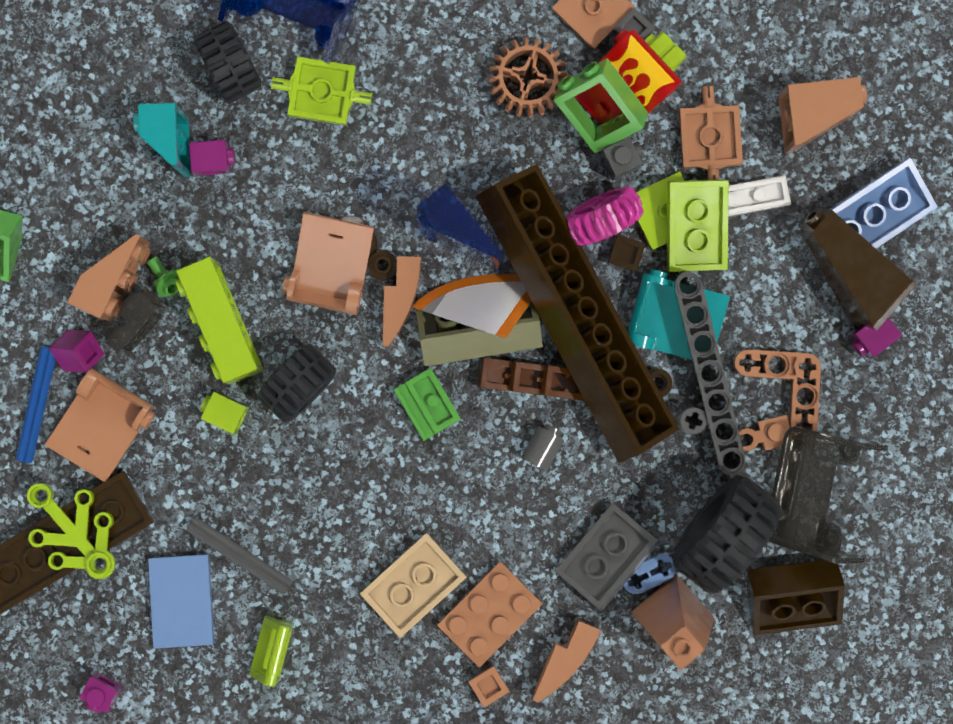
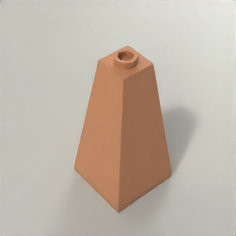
[630,573,715,670]

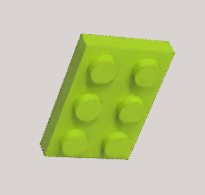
[667,179,729,272]

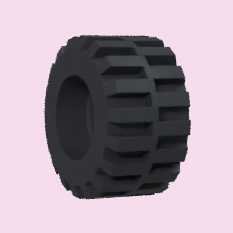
[194,20,261,104]
[258,344,337,423]

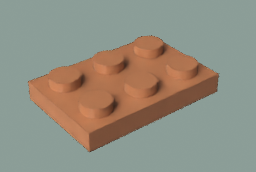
[437,561,543,668]

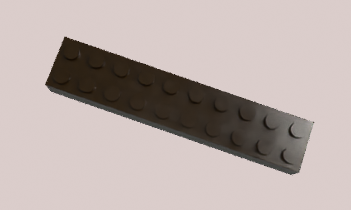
[475,164,679,463]

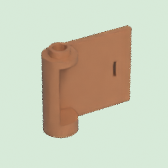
[282,212,374,315]
[45,368,155,482]

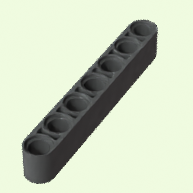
[674,272,746,474]

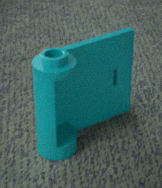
[627,269,730,365]

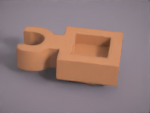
[739,415,794,451]

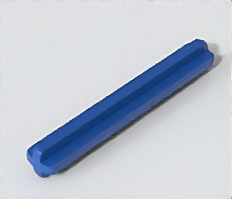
[16,346,56,463]

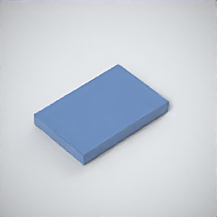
[148,554,215,649]

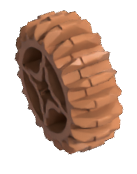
[488,37,568,118]

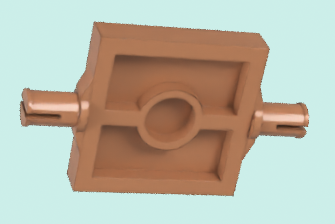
[679,86,743,180]

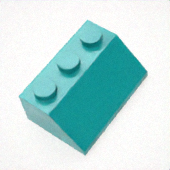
[133,103,191,178]

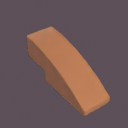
[382,256,422,347]
[532,618,601,702]

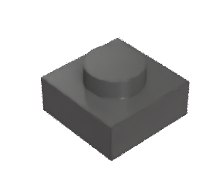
[613,8,655,40]

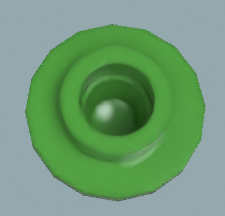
[146,256,179,297]

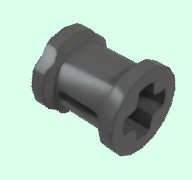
[677,407,707,434]

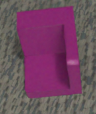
[49,330,105,373]

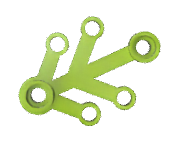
[27,483,116,579]

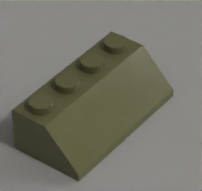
[414,300,543,366]

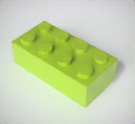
[175,257,264,385]

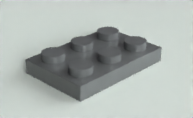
[555,503,660,611]

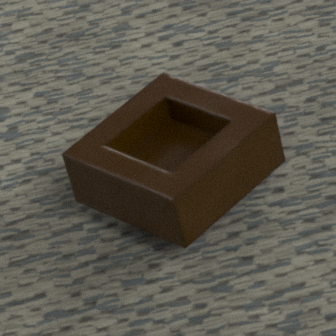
[608,235,646,273]

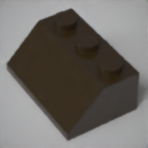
[747,558,845,635]

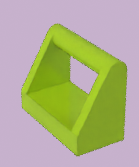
[249,616,294,687]

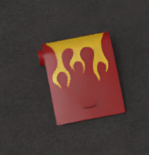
[574,29,683,142]

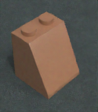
[778,77,867,154]

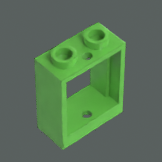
[553,58,648,153]

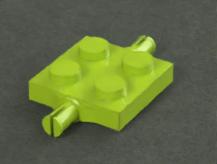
[271,56,373,126]

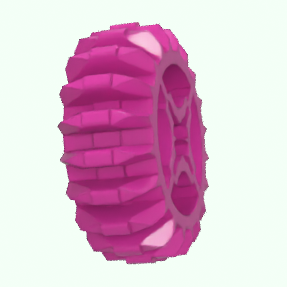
[566,186,644,246]

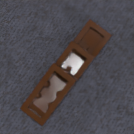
[477,358,585,401]

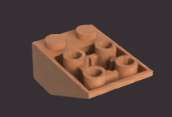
[67,234,151,322]

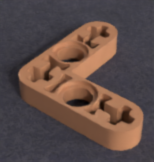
[733,350,821,440]

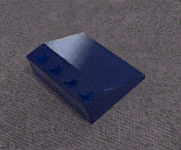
[416,183,504,272]

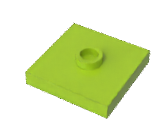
[636,172,685,251]

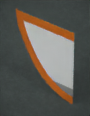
[412,274,532,339]

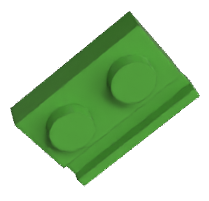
[393,368,461,441]

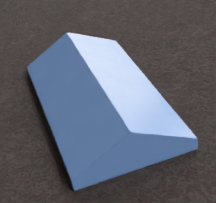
[831,157,938,248]

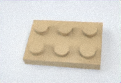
[360,533,467,638]

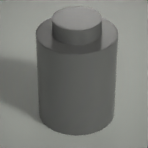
[521,424,564,471]

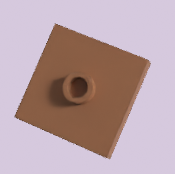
[551,0,635,51]

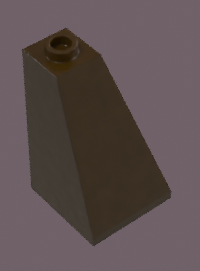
[800,208,917,330]

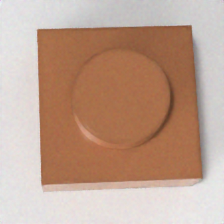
[468,665,510,708]

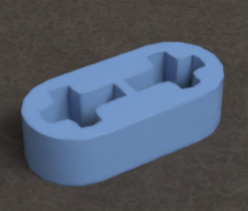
[624,554,676,594]

